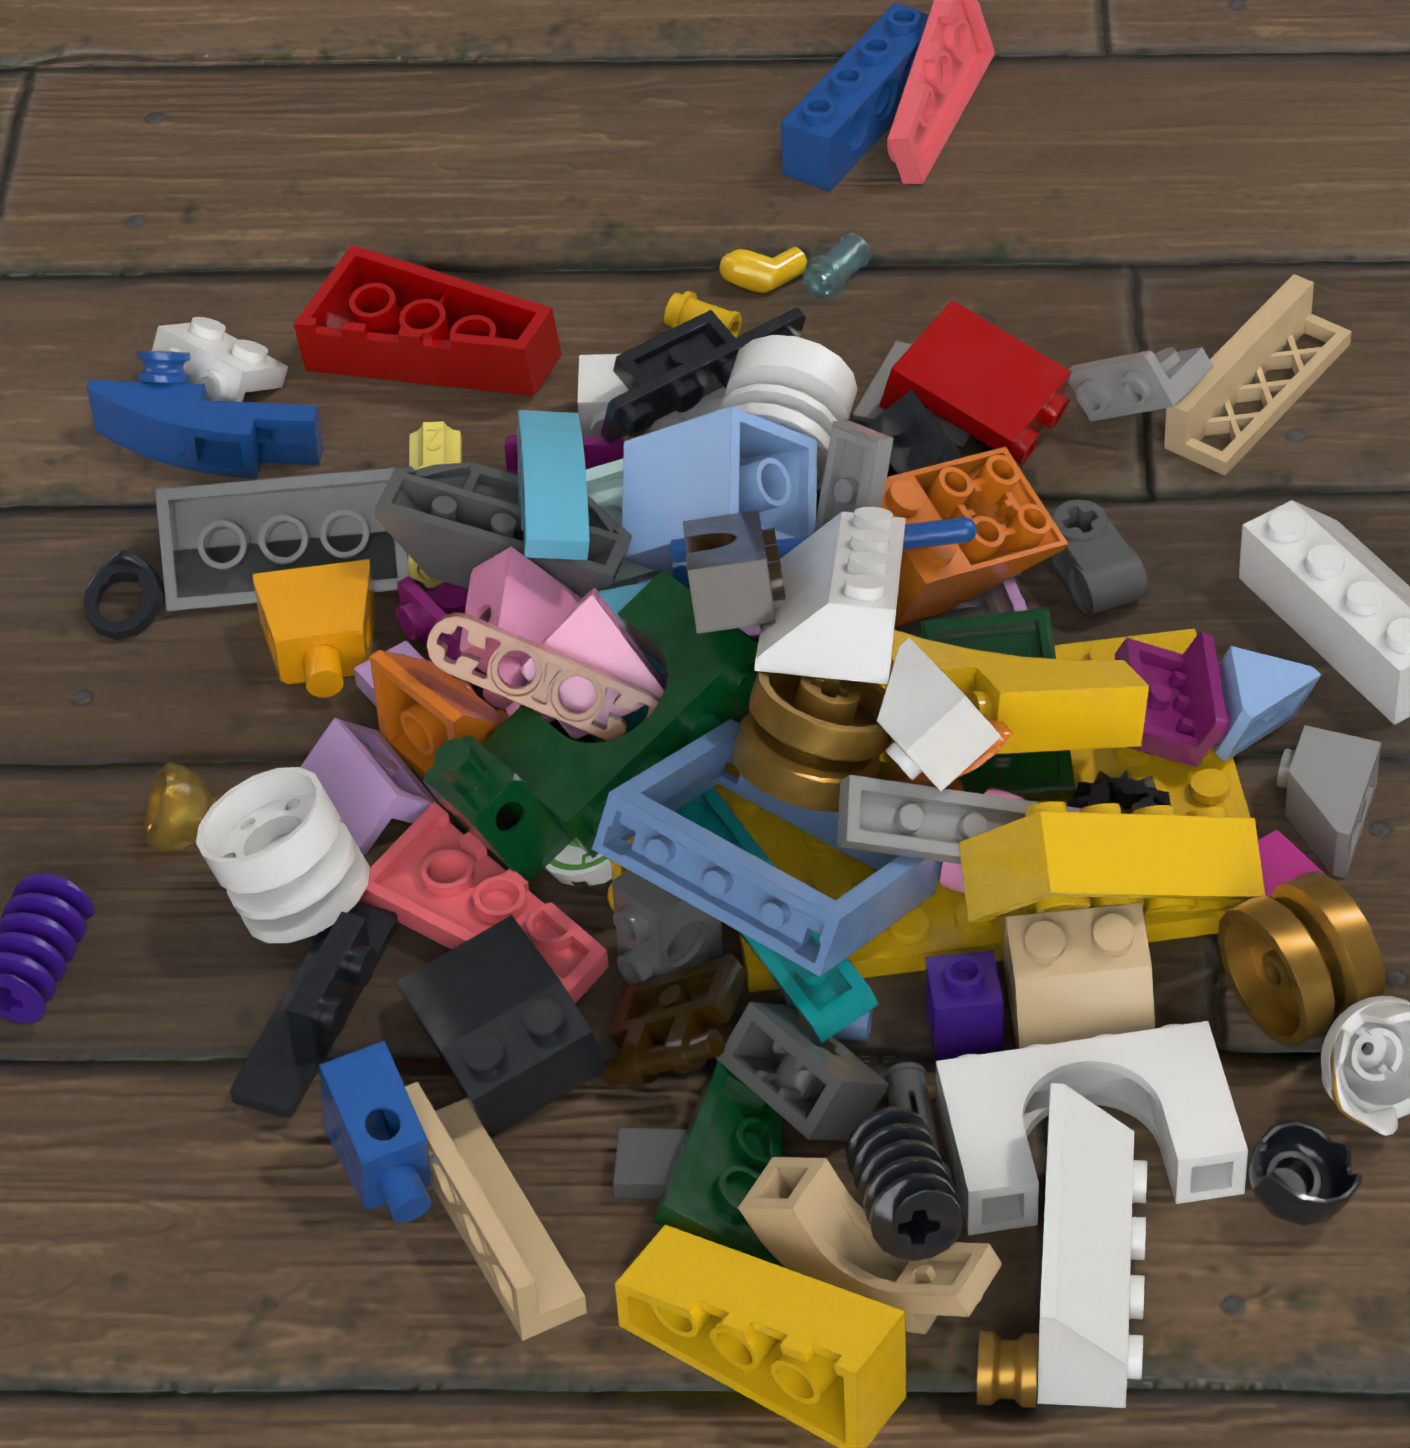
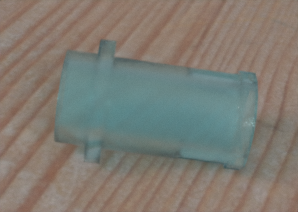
[803,233,872,299]

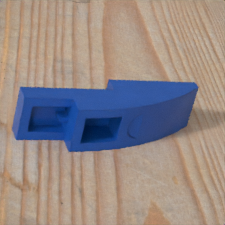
[87,379,324,479]

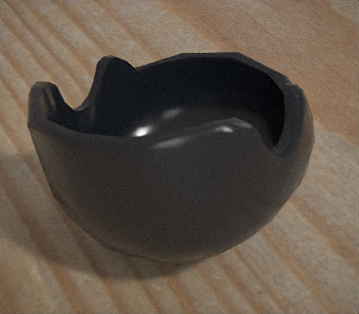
[1248,1120,1363,1226]

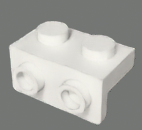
[152,317,288,402]

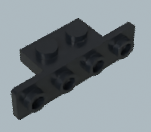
[601,307,806,444]
[230,903,398,1118]

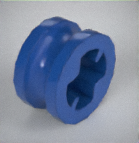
[137,351,190,383]

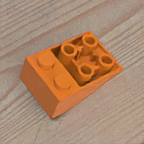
[881,447,1068,627]

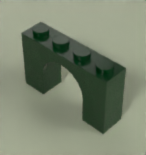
[482,570,758,858]

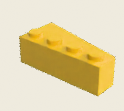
[958,802,1266,922]
[615,1225,906,1448]

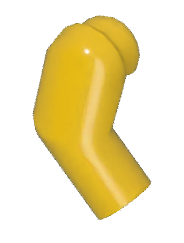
[719,246,808,294]

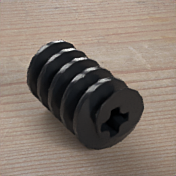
[845,1107,964,1261]

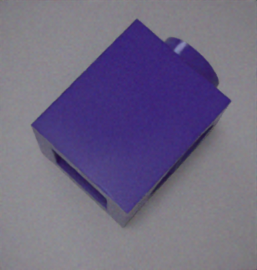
[925,950,1003,1061]

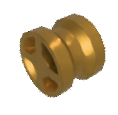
[977,1331,1039,1408]

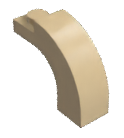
[738,1157,1002,1334]

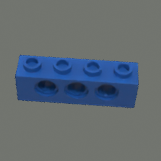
[781,3,929,192]

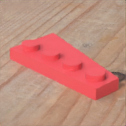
[887,0,995,185]

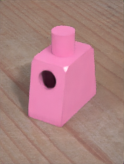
[459,546,582,709]
[506,588,667,740]

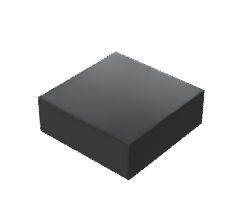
[613,1128,687,1199]

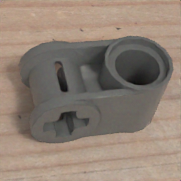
[1050,499,1148,618]

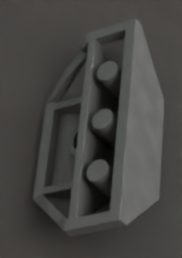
[374,462,632,598]

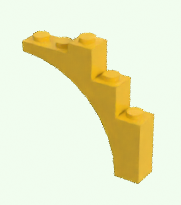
[760,624,1149,754]

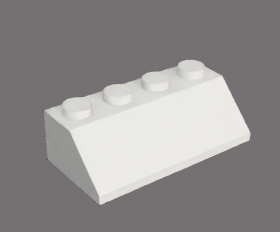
[1239,500,1410,725]
[754,507,906,684]
[1037,1083,1147,1408]

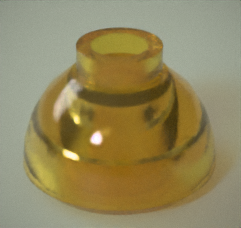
[145,762,220,852]

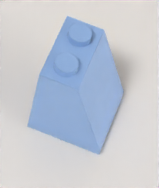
[622,406,817,573]

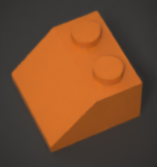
[369,650,509,778]

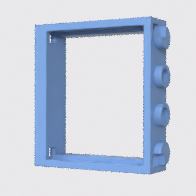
[592,719,943,977]

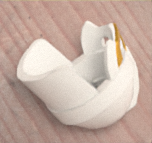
[1321,996,1410,1136]

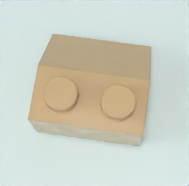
[1001,903,1155,1049]

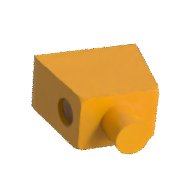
[252,559,376,698]

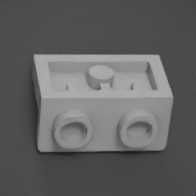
[1068,347,1213,422]

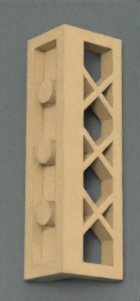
[1164,274,1352,476]
[405,1082,587,1341]

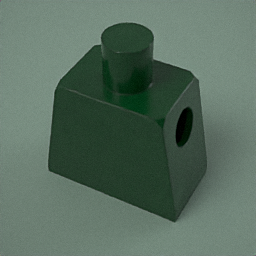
[423,735,572,883]

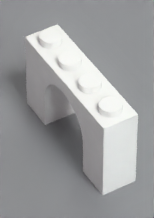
[936,1021,1248,1236]

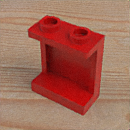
[879,300,1072,465]

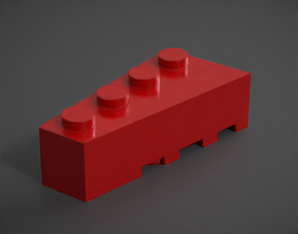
[293,245,562,396]

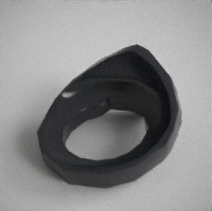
[84,549,165,640]

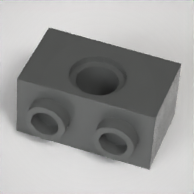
[612,870,723,985]

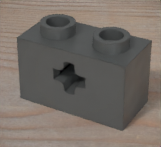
[717,1002,889,1141]

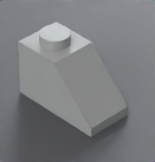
[1277,725,1381,879]

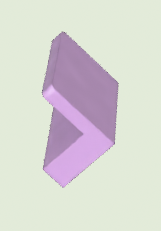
[300,718,441,856]

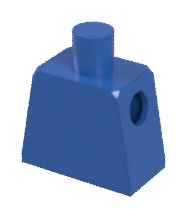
[319,1041,432,1223]

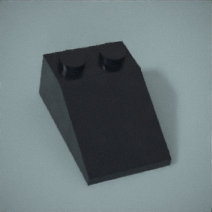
[396,915,608,1138]

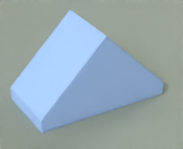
[1213,646,1322,762]

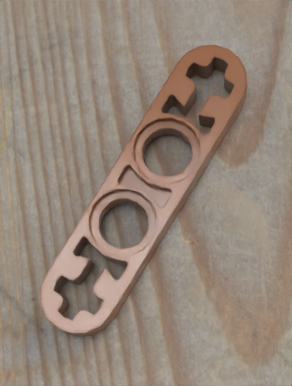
[427,612,660,741]

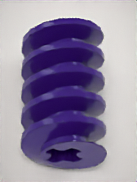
[0,873,95,1024]

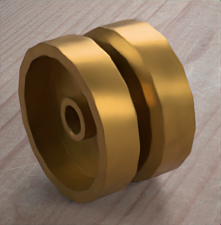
[732,671,892,813]
[1218,871,1385,1046]

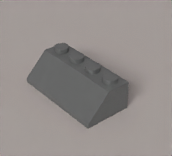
[155,467,409,611]

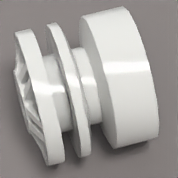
[719,335,858,490]
[196,767,370,943]

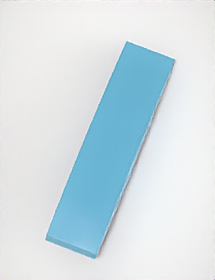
[517,410,590,560]

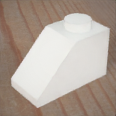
[877,638,1002,791]

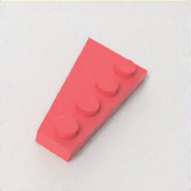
[358,802,609,1004]

